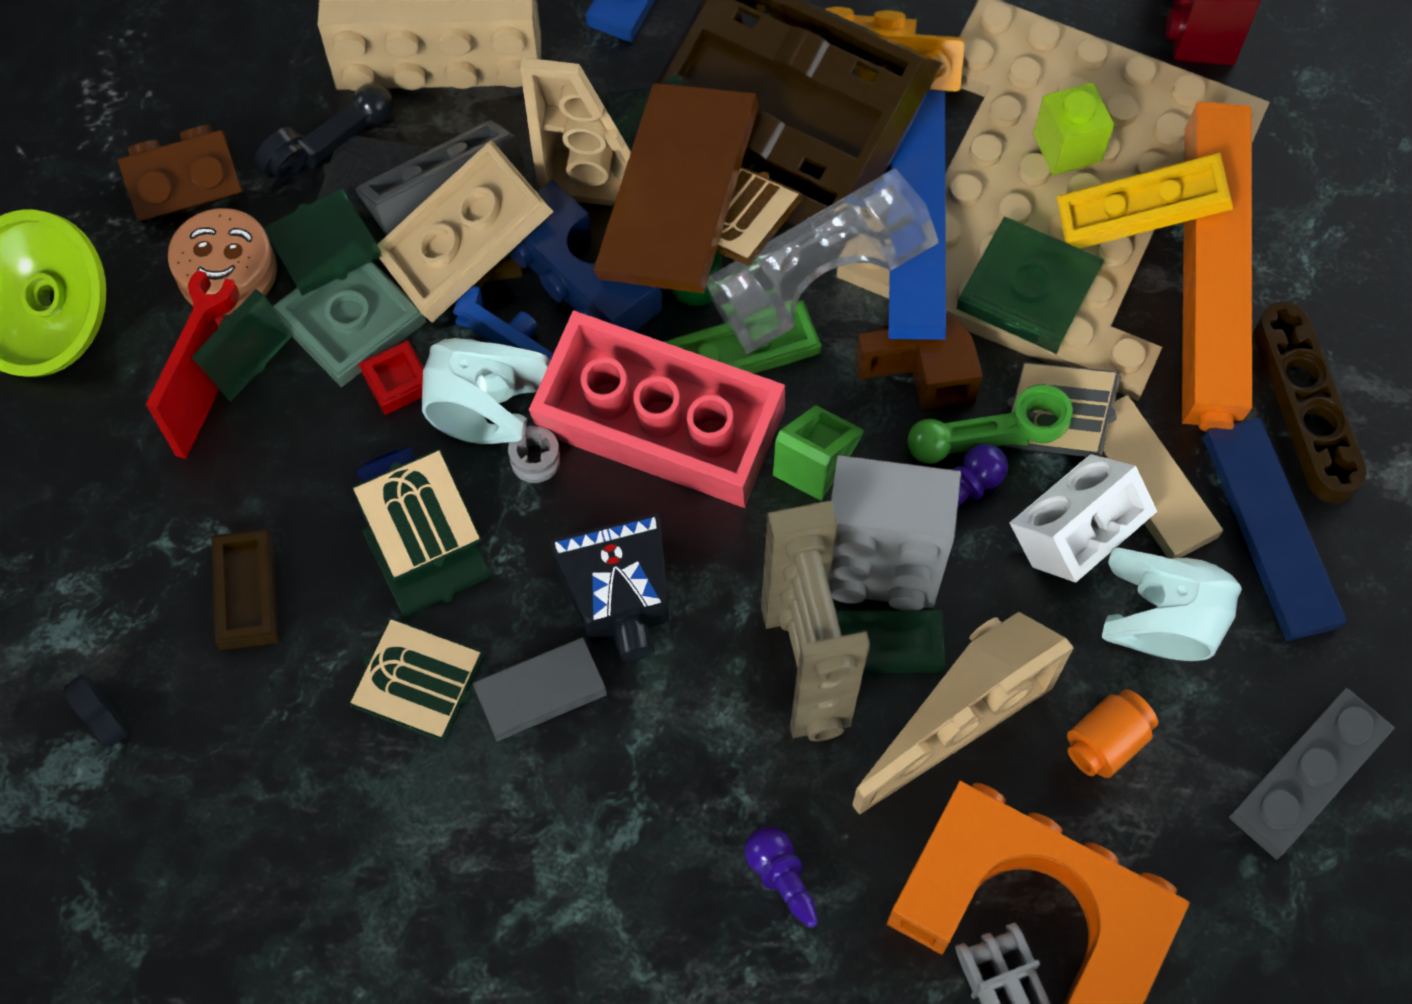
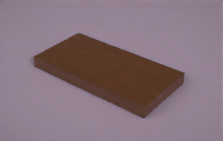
[594,83,759,294]

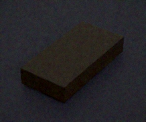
[211,529,279,650]

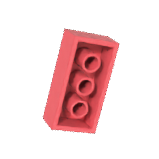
[529,310,785,508]

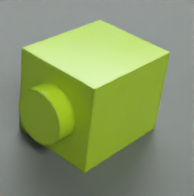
[1033,82,1114,176]

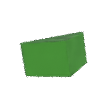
[773,405,864,501]

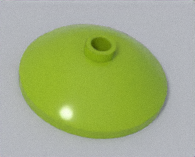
[0,210,106,377]

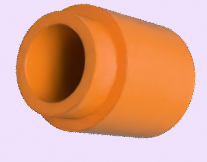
[1067,689,1158,778]

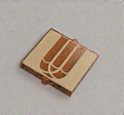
[716,166,802,267]

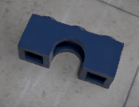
[509,180,663,332]

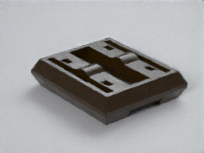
[624,0,942,250]

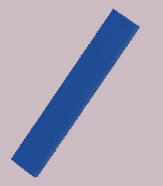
[888,91,946,340]

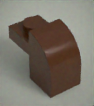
[855,313,983,410]

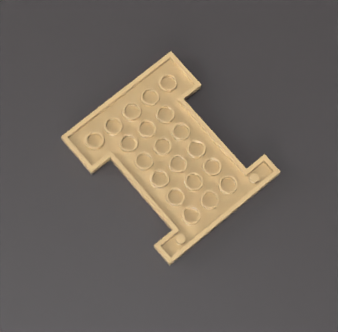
[837,0,1270,401]

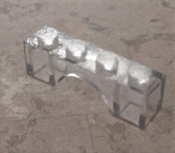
[706,168,939,354]

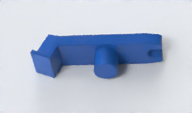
[453,286,553,360]

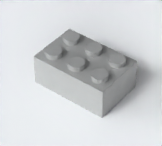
[828,455,961,611]

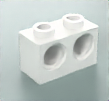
[1010,454,1157,583]

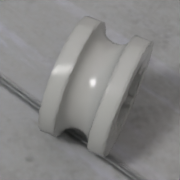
[508,426,561,483]

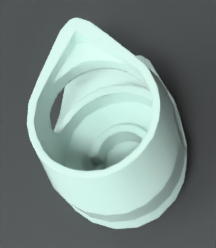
[422,338,551,444]
[1102,548,1242,661]

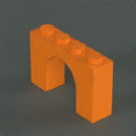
[887,781,1190,1004]

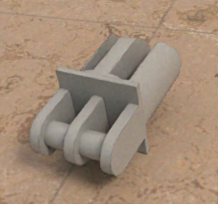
[956,922,1051,1004]

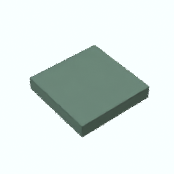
[270,244,426,387]

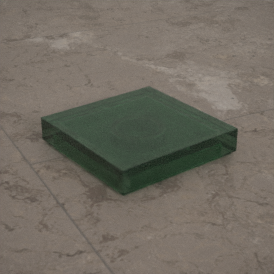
[956,216,1104,354]

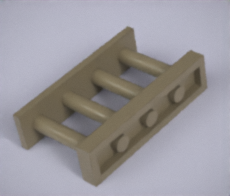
[761,501,869,741]

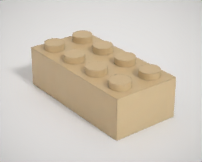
[318,0,541,91]

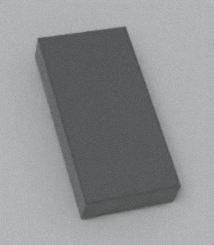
[473,637,607,742]

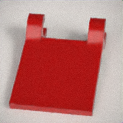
[146,270,259,459]

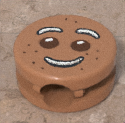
[168,208,277,315]

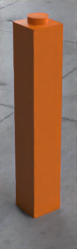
[1182,102,1252,432]

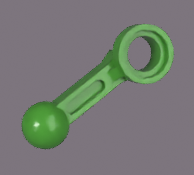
[907,385,1073,464]

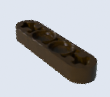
[1254,302,1367,503]

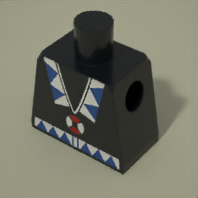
[550,513,669,662]

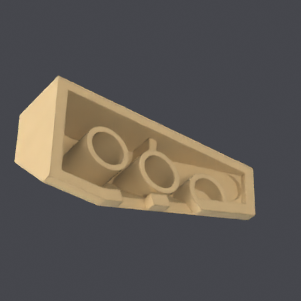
[520,57,631,206]
[852,612,1073,815]

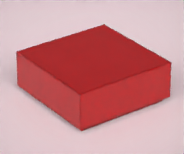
[358,340,424,415]

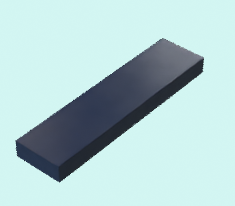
[1203,418,1347,642]

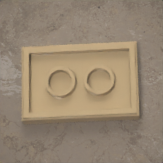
[373,140,554,322]

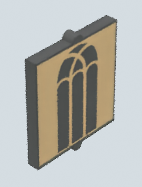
[1004,362,1121,457]

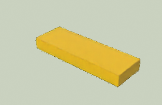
[1056,153,1233,251]

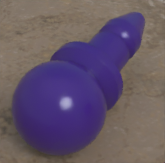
[953,444,1008,508]
[744,826,818,928]

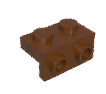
[117,125,243,223]

